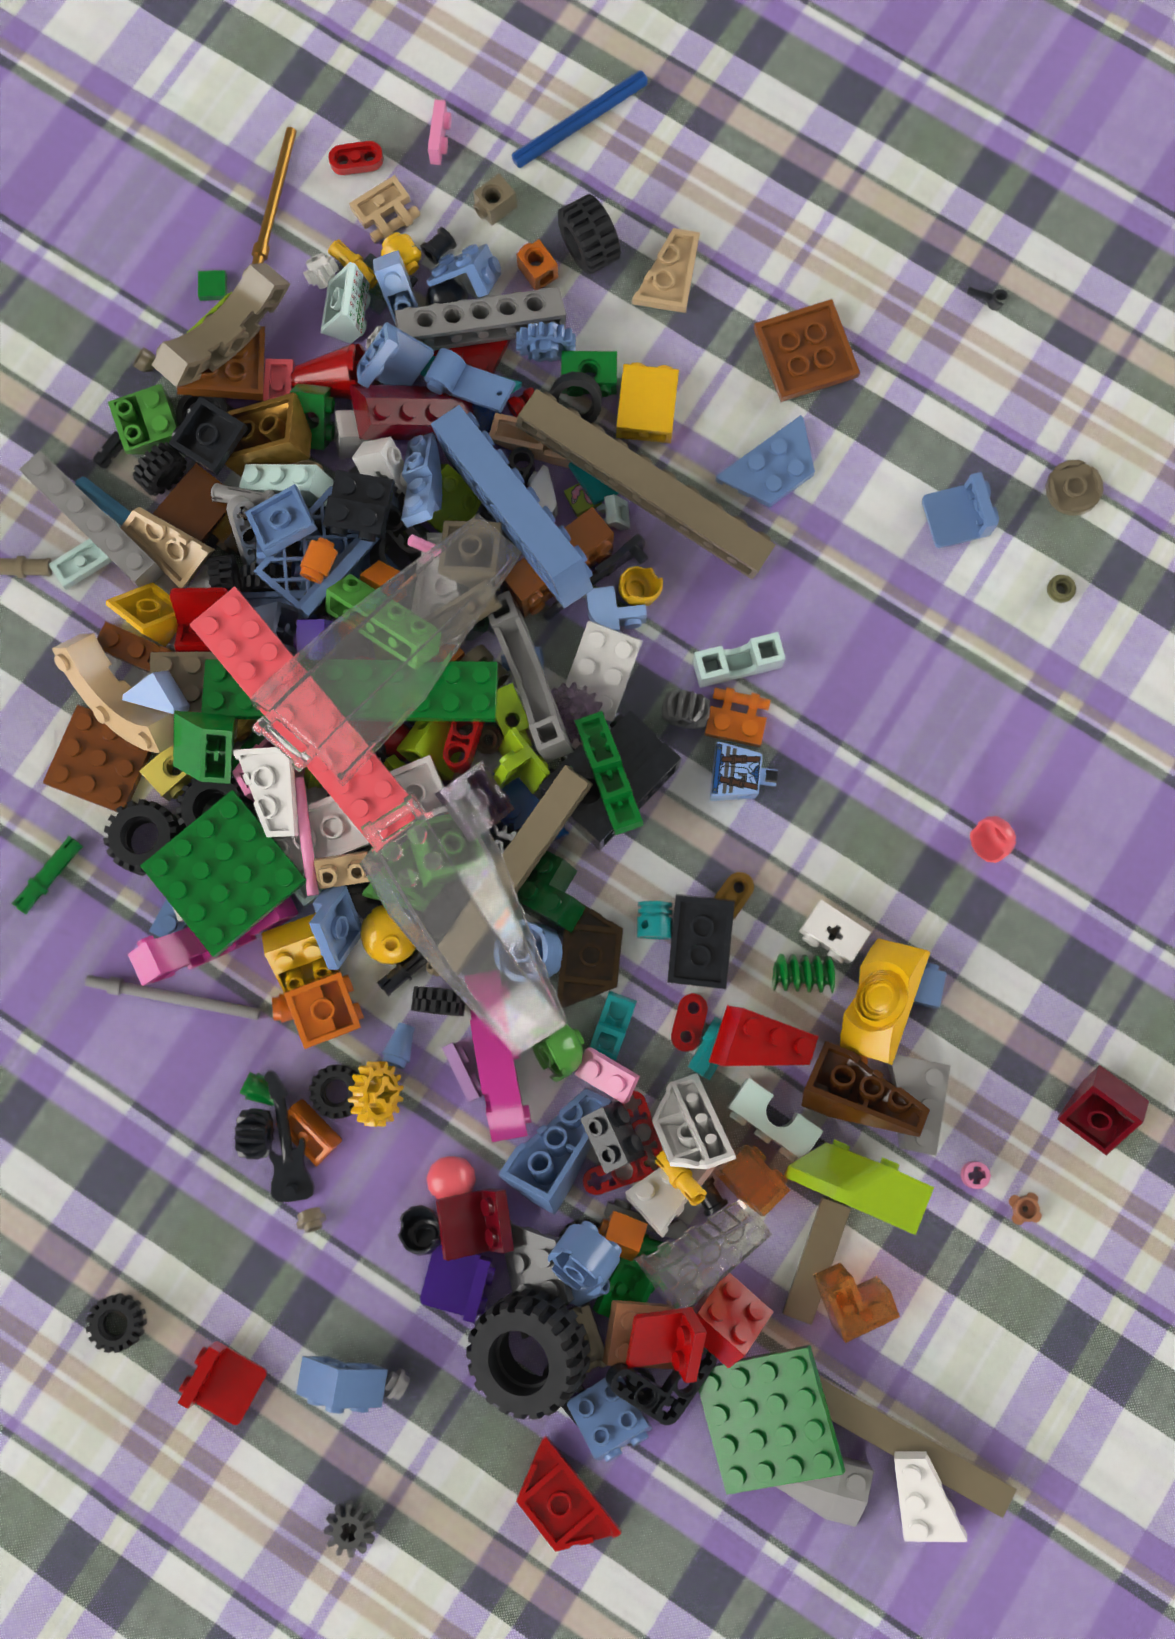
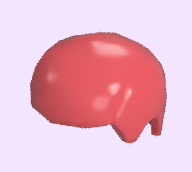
[970,816,1016,863]
[426,1156,476,1199]

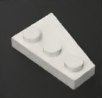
[232,746,299,837]

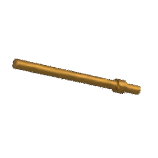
[251,127,297,264]

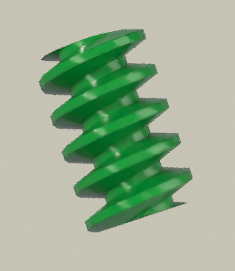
[772,954,835,994]

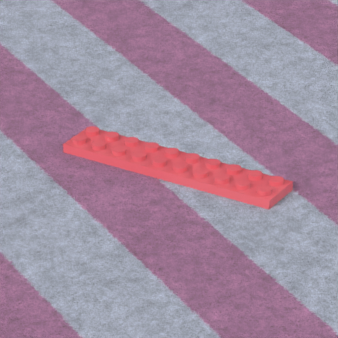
[189,586,425,853]

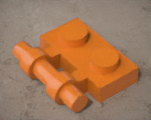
[704,687,771,748]

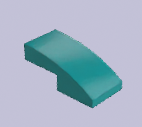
[590,991,637,1061]

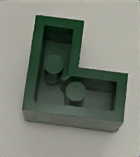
[513,851,586,933]

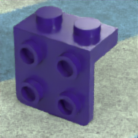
[420,1244,496,1324]

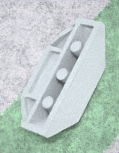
[652,1073,736,1169]

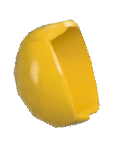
[618,566,663,606]

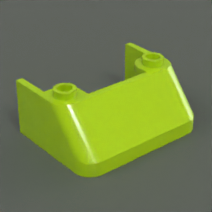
[783,1139,934,1235]

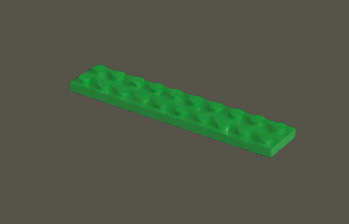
[201,659,498,722]

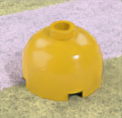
[360,904,420,965]

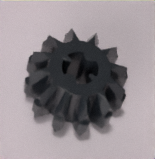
[234,1108,275,1160]

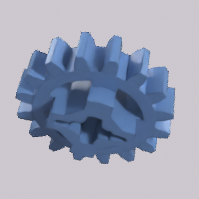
[516,321,576,362]

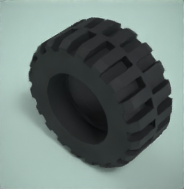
[466,1289,591,1420]

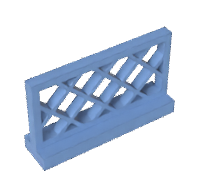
[254,486,380,620]

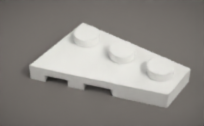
[625,1166,716,1238]
[894,1451,967,1542]

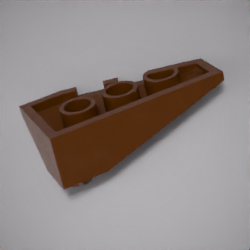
[801,1041,930,1137]

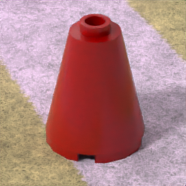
[291,343,371,400]

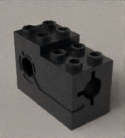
[540,710,681,851]

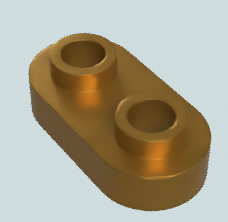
[714,872,754,920]

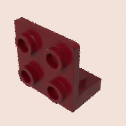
[436,1188,514,1261]

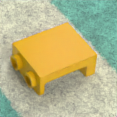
[616,362,679,444]

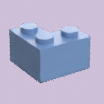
[296,1356,388,1414]

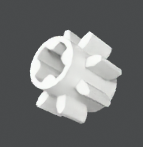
[303,253,340,289]

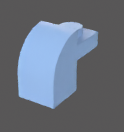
[586,586,647,632]

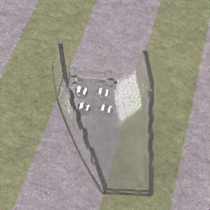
[360,793,568,1056]

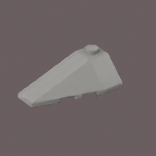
[775,1456,874,1527]

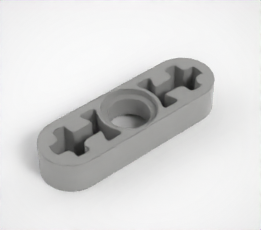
[226,495,256,565]

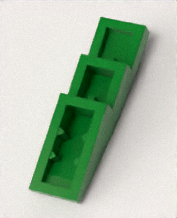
[574,711,644,836]

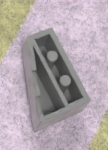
[886,1055,951,1156]

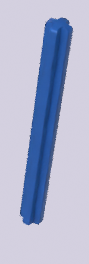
[512,70,648,168]

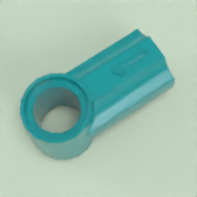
[687,1016,722,1080]

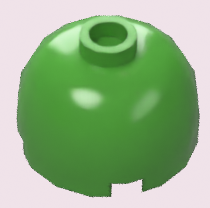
[529,1020,584,1082]

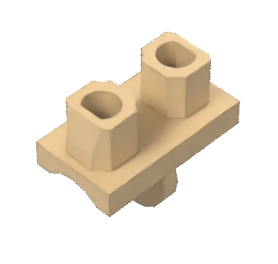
[314,851,372,889]

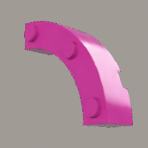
[128,896,299,986]
[464,969,532,1142]

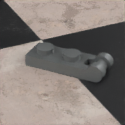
[604,1198,688,1240]

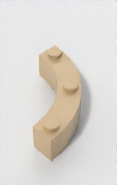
[52,633,174,753]

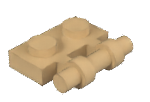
[349,175,421,244]

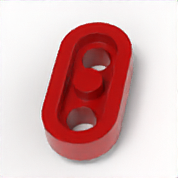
[328,141,384,175]
[671,993,708,1052]

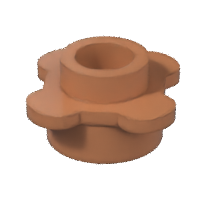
[1008,1192,1042,1225]

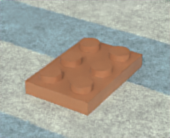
[602,1300,695,1369]

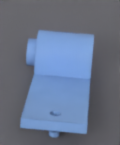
[424,348,516,413]

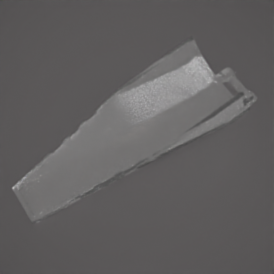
[250,514,522,786]

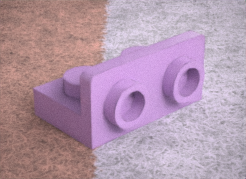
[442,1036,484,1102]

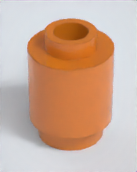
[300,537,338,584]

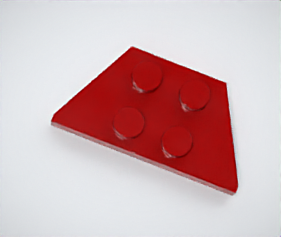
[516,1435,622,1552]

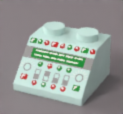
[320,262,371,344]

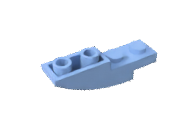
[401,432,442,528]

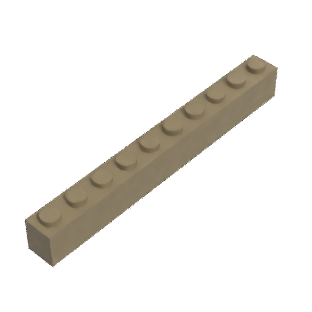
[516,389,776,580]

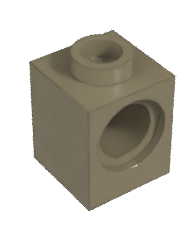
[473,173,517,226]

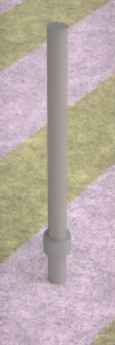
[85,975,261,1020]

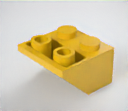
[261,913,338,992]

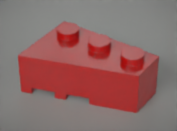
[709,1005,819,1066]

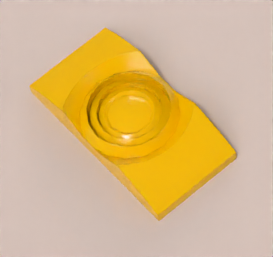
[840,938,930,1065]

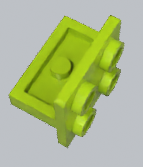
[490,727,550,794]

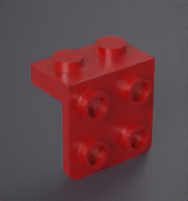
[169,587,228,652]
[178,1341,267,1425]

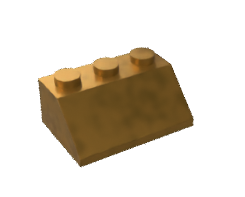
[225,392,312,477]

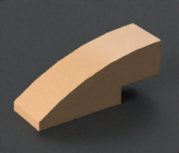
[489,413,570,469]

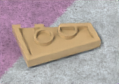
[632,228,700,313]

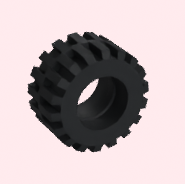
[558,194,621,275]
[176,777,256,829]
[103,799,184,876]

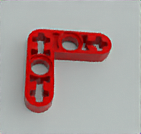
[583,1091,663,1195]

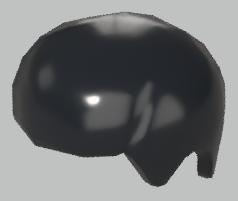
[425,277,469,306]
[398,1205,441,1256]

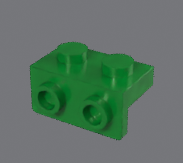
[593,1257,659,1318]

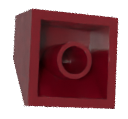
[1057,1065,1149,1156]

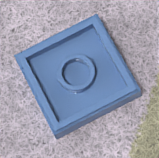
[245,484,318,558]

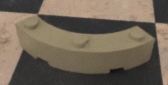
[152,263,290,387]

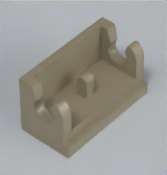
[567,1302,607,1373]

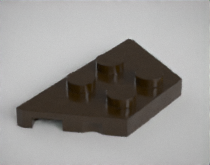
[556,896,623,1009]

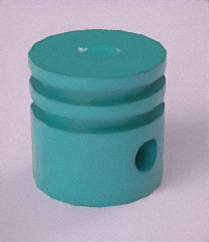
[637,901,673,940]

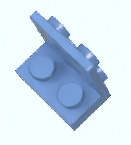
[356,322,434,388]

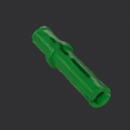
[11,835,84,915]

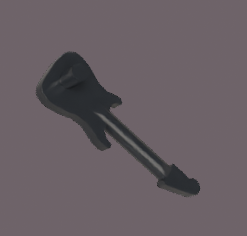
[543,534,649,621]
[264,1070,315,1202]

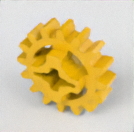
[348,1061,404,1127]

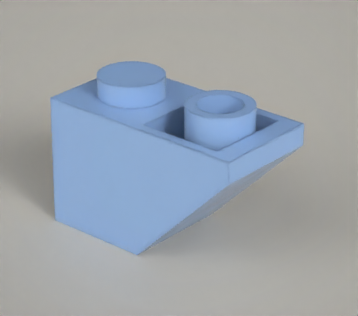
[373,250,419,323]

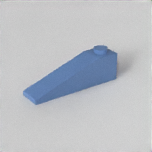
[499,1088,612,1215]

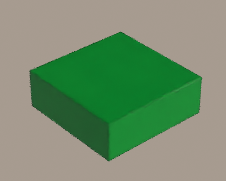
[198,270,227,301]

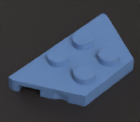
[715,415,815,508]

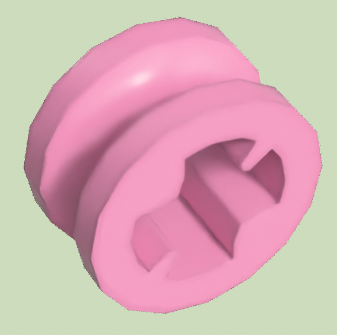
[960,1161,991,1189]

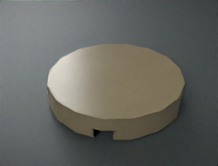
[1045,460,1104,516]

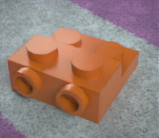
[284,970,364,1049]

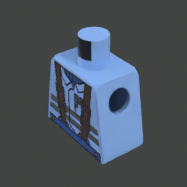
[710,742,778,801]

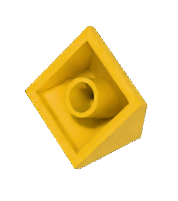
[106,582,178,647]

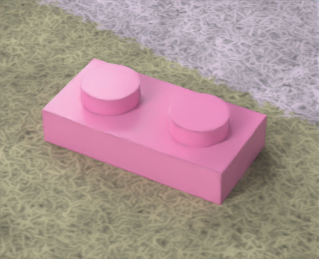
[428,99,452,165]
[574,1047,640,1104]

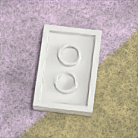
[559,621,643,722]

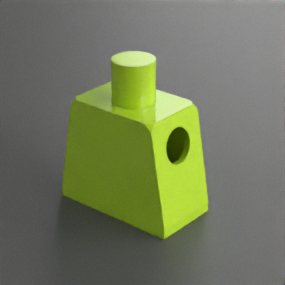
[496,683,532,746]
[396,721,462,781]

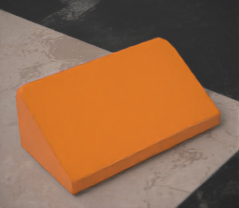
[275,1099,342,1167]

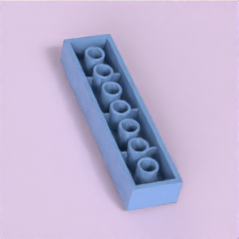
[431,405,593,609]

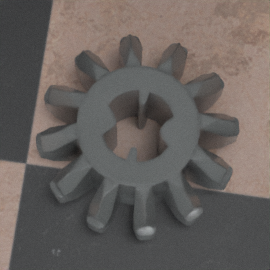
[661,690,710,729]
[324,1500,378,1558]

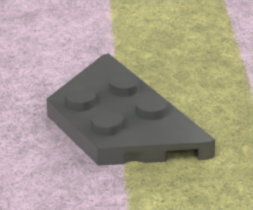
[504,1220,574,1339]

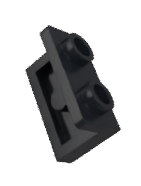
[581,1101,646,1174]

